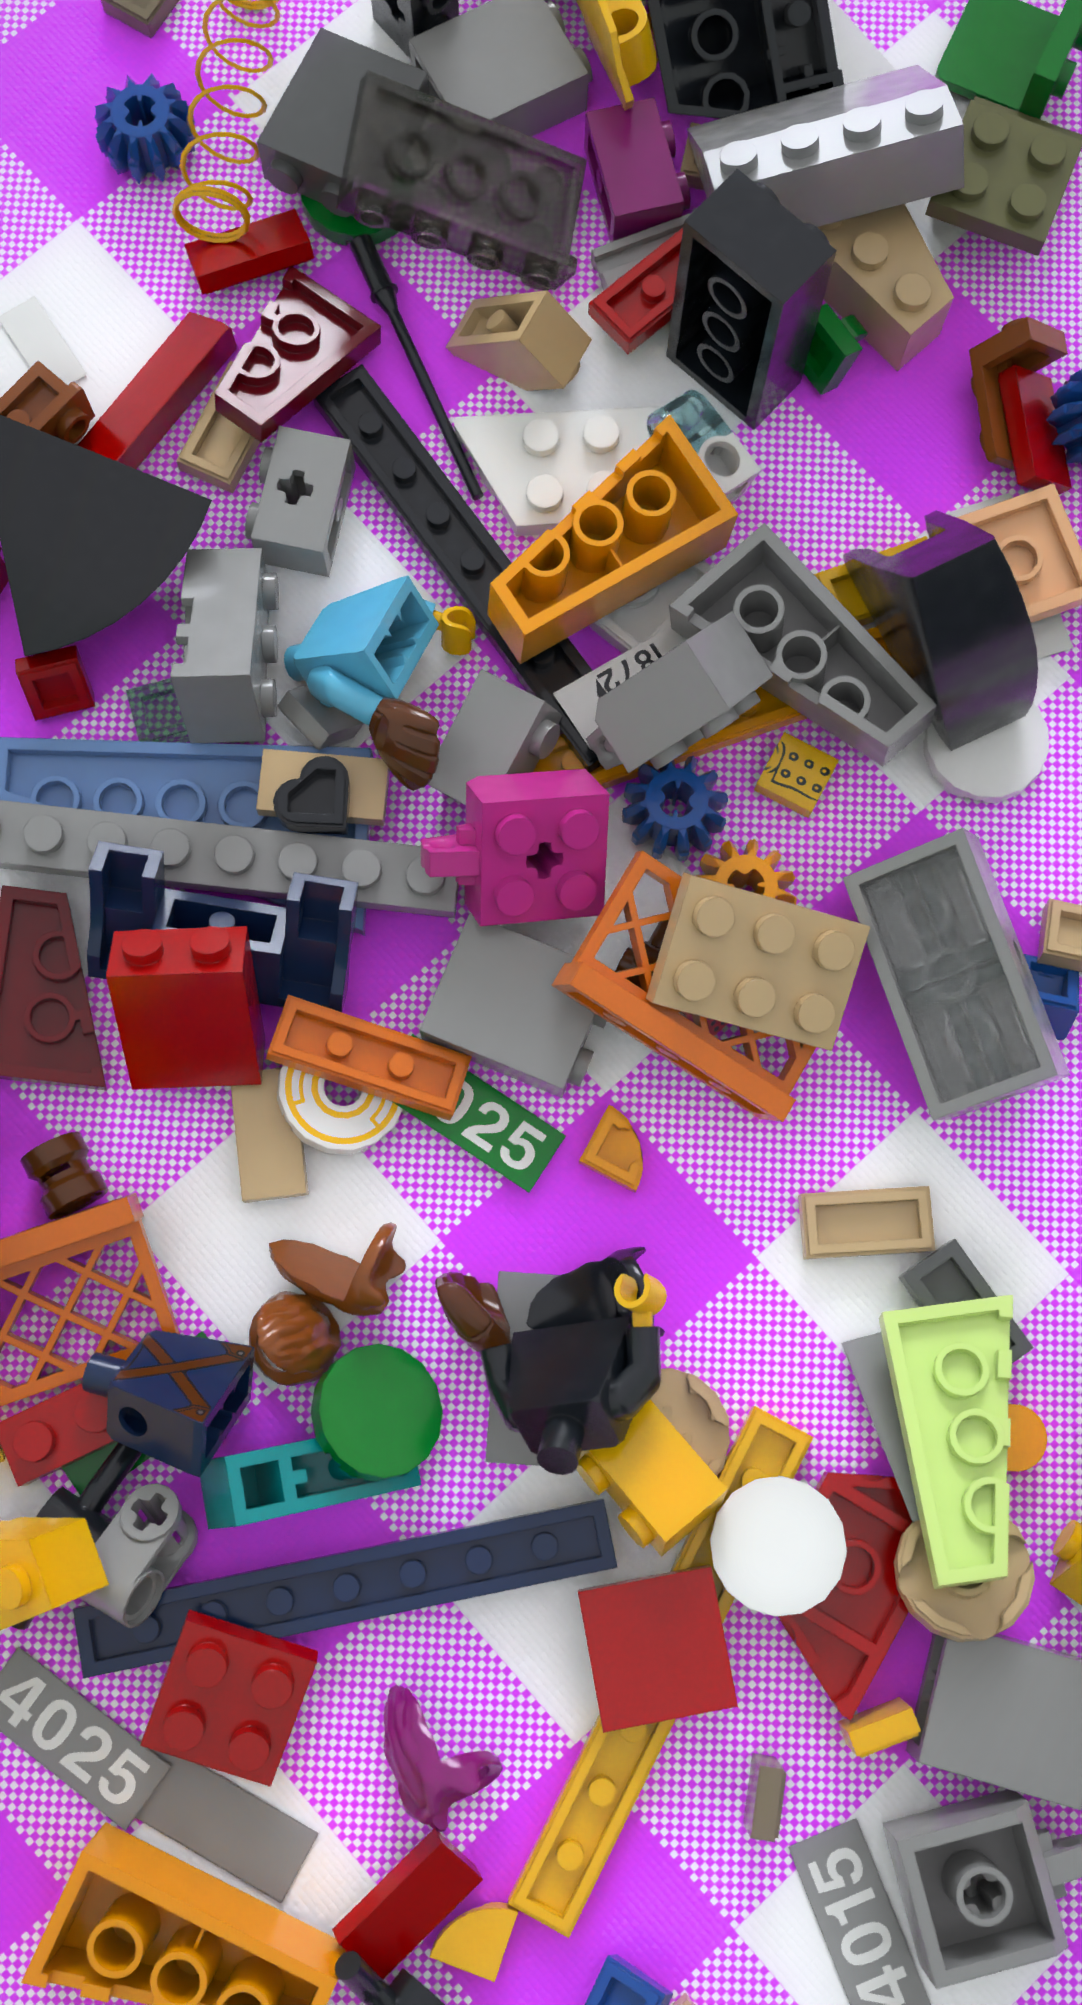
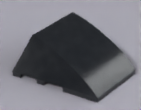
[647,0,844,118]

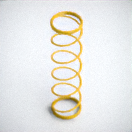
[172,0,281,243]

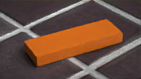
[266,995,472,1121]

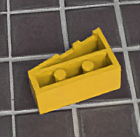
[0,1517,109,1631]

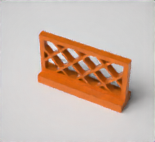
[551,850,816,1122]
[0,1192,180,1407]

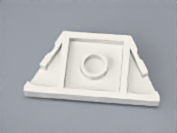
[454,405,684,536]

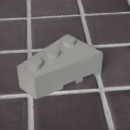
[170,548,279,743]

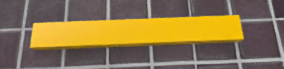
[508,1406,814,1938]

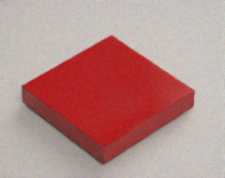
[577,1565,738,1733]

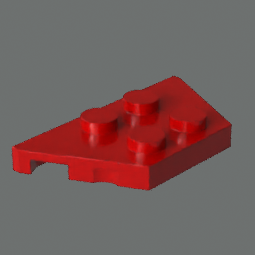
[777,1471,912,1720]

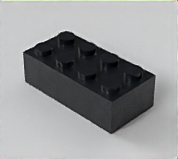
[666,168,837,430]

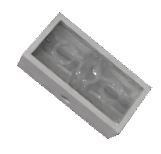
[843,828,1071,1120]

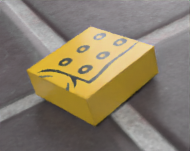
[754,732,839,818]

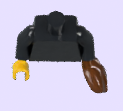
[435,1272,667,1475]

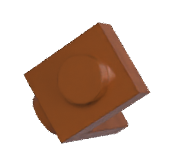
[969,316,1068,471]

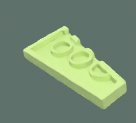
[878,1294,1013,1589]

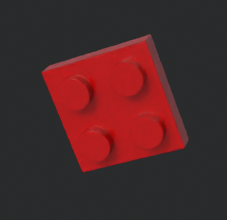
[140,1609,318,1787]

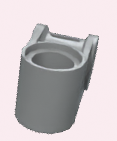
[79,1483,198,1628]

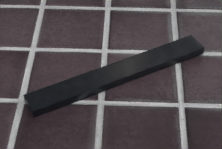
[313,364,606,773]

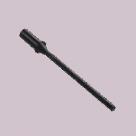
[350,234,484,500]

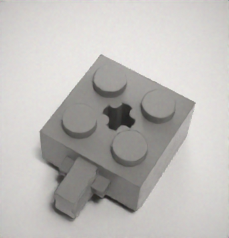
[586,611,773,773]
[882,1789,1082,1989]

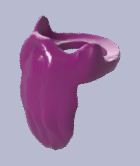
[383,1685,503,1832]

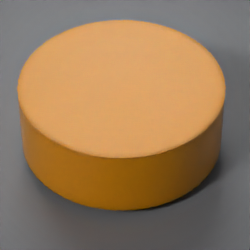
[1007,1404,1047,1472]

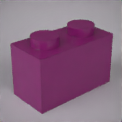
[584,97,691,243]

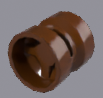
[20,1131,109,1220]

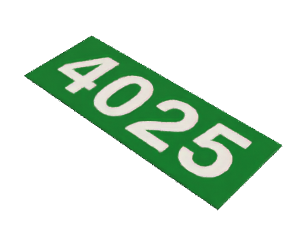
[393,1034,566,1193]

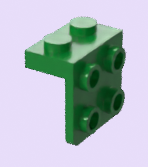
[935,0,1082,120]

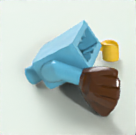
[284,575,476,791]

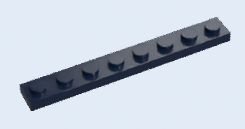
[73,1498,618,1678]

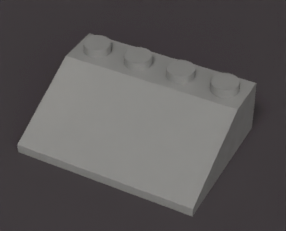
[687,64,964,227]

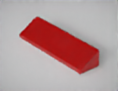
[77,311,237,469]

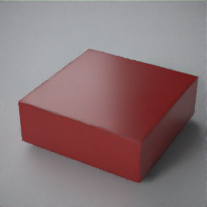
[15,645,96,721]

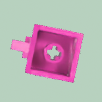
[421,769,610,927]

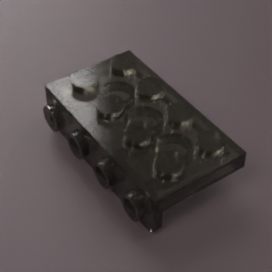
[336,70,587,290]

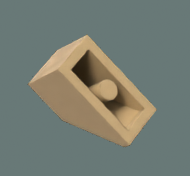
[446,290,592,391]

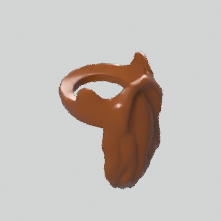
[269,1222,406,1317]
[249,1291,342,1386]

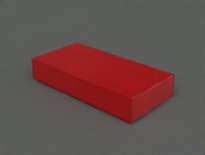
[184,209,314,295]
[998,365,1072,494]
[332,1828,483,1979]

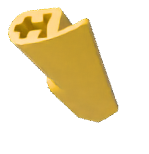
[575,0,658,110]

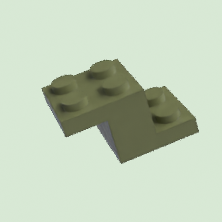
[925,96,1082,256]

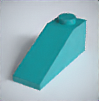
[200,1438,421,1529]

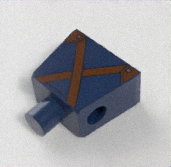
[82,1330,255,1477]

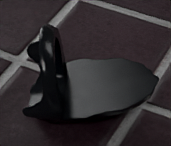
[526,1247,665,1337]

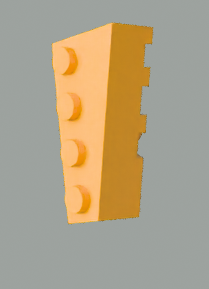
[487,414,738,664]
[21,1822,347,2005]

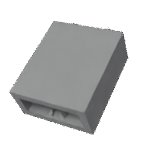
[409,0,593,168]
[419,913,607,1098]
[906,1633,1082,1811]

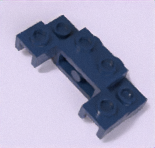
[87,841,359,1012]

